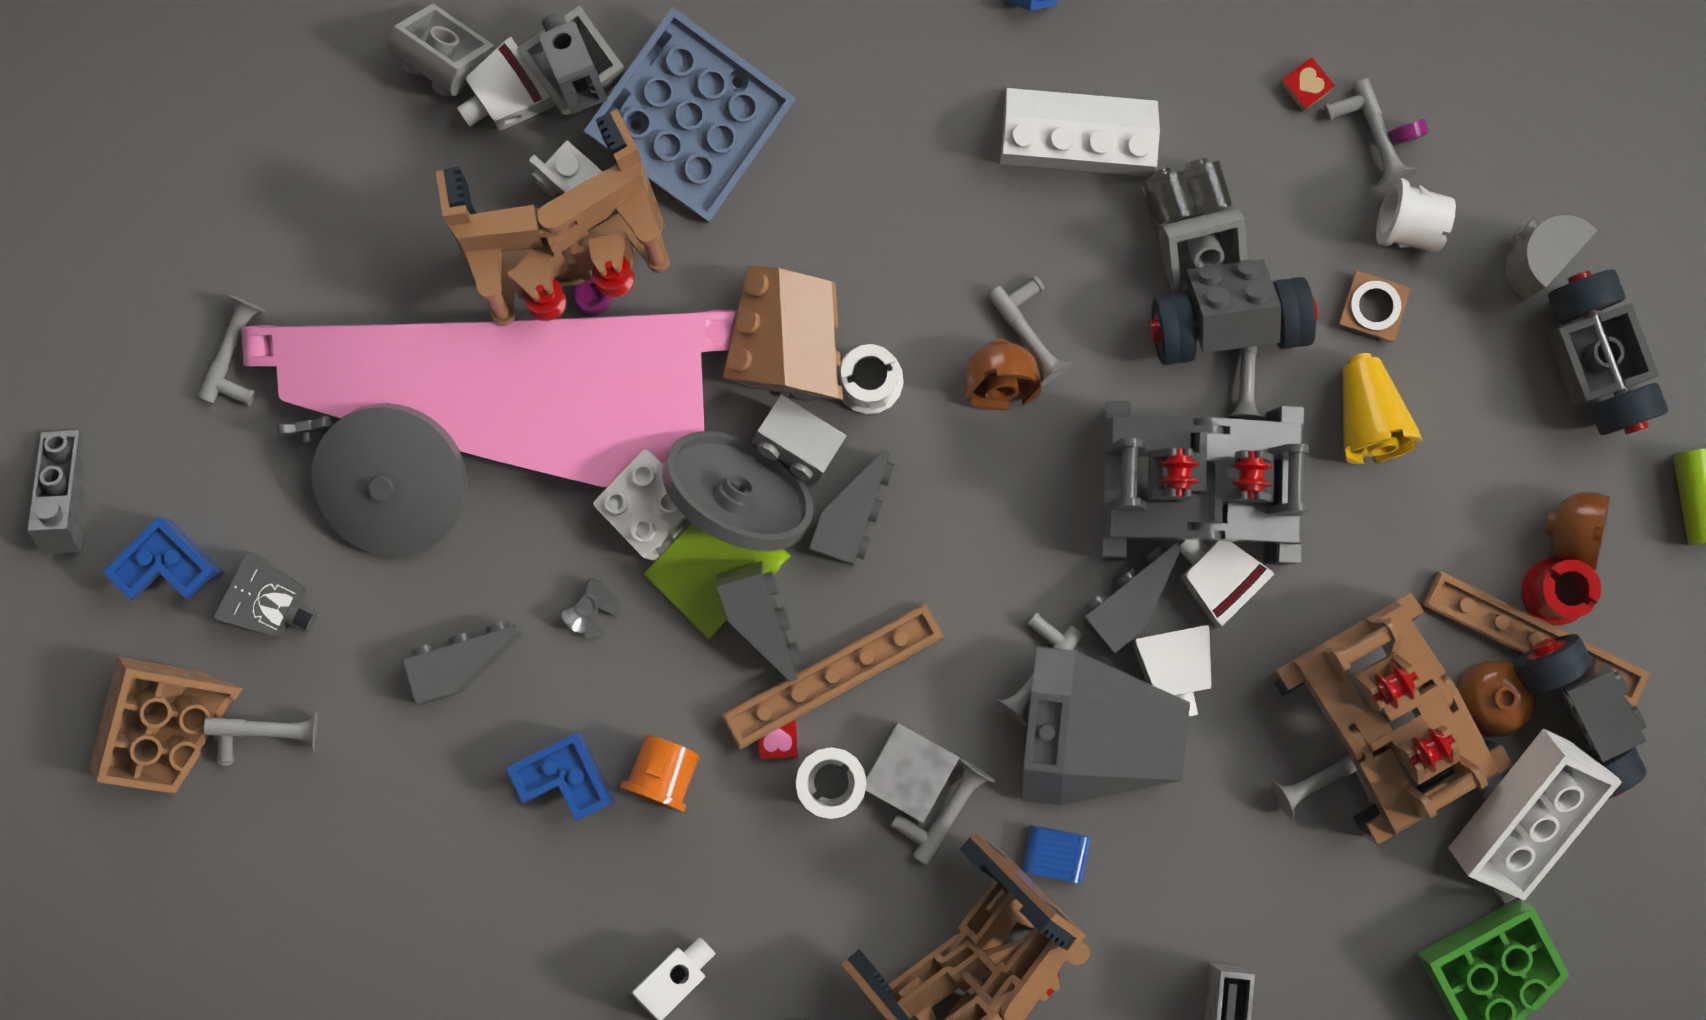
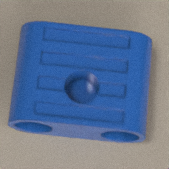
[1022,825,1091,884]

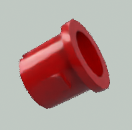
[1521,557,1601,626]

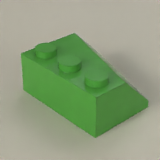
[1416,897,1570,1020]

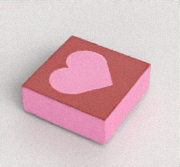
[758,719,798,759]

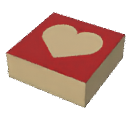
[1280,57,1335,112]

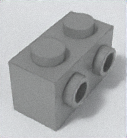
[751,394,847,484]

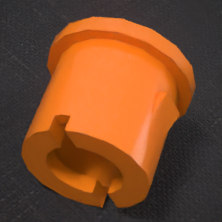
[619,735,700,813]

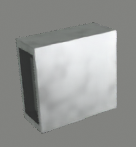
[866,723,960,823]
[1204,963,1255,1020]

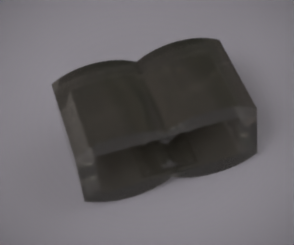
[1142,158,1232,230]

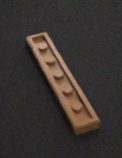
[1421,571,1651,707]
[721,603,944,750]

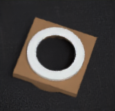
[1338,270,1411,343]

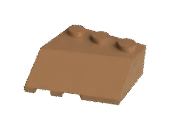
[723,265,843,400]
[89,657,243,794]

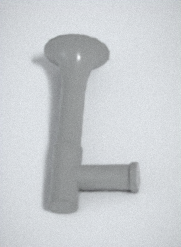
[1324,78,1416,186]
[988,276,1073,386]
[198,294,266,407]
[1225,346,1266,421]
[995,613,1084,726]
[204,712,317,766]
[1272,755,1374,818]
[890,759,995,865]

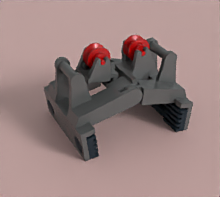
[1103,401,1309,566]

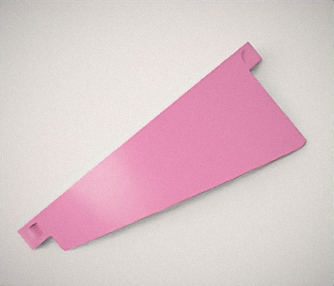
[241,310,738,488]

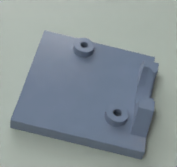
[583,6,797,223]

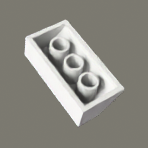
[1000,88,1160,177]
[1448,729,1622,900]

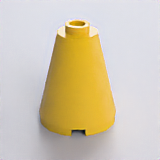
[1342,353,1423,465]

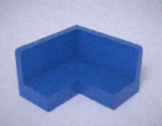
[103,516,225,600]
[506,732,615,821]

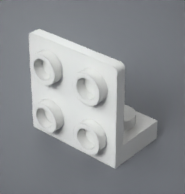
[529,140,602,227]
[593,449,692,561]

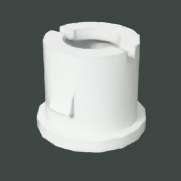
[1376,177,1456,253]
[837,344,904,415]
[795,747,867,819]

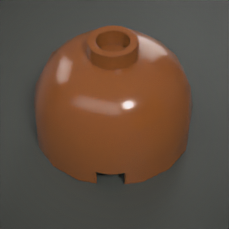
[963,339,1042,410]
[1545,492,1610,571]
[1456,660,1536,737]

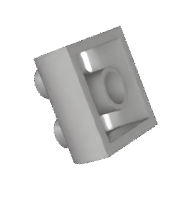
[388,3,495,96]
[517,5,625,115]
[1159,207,1247,295]
[1506,215,1598,300]

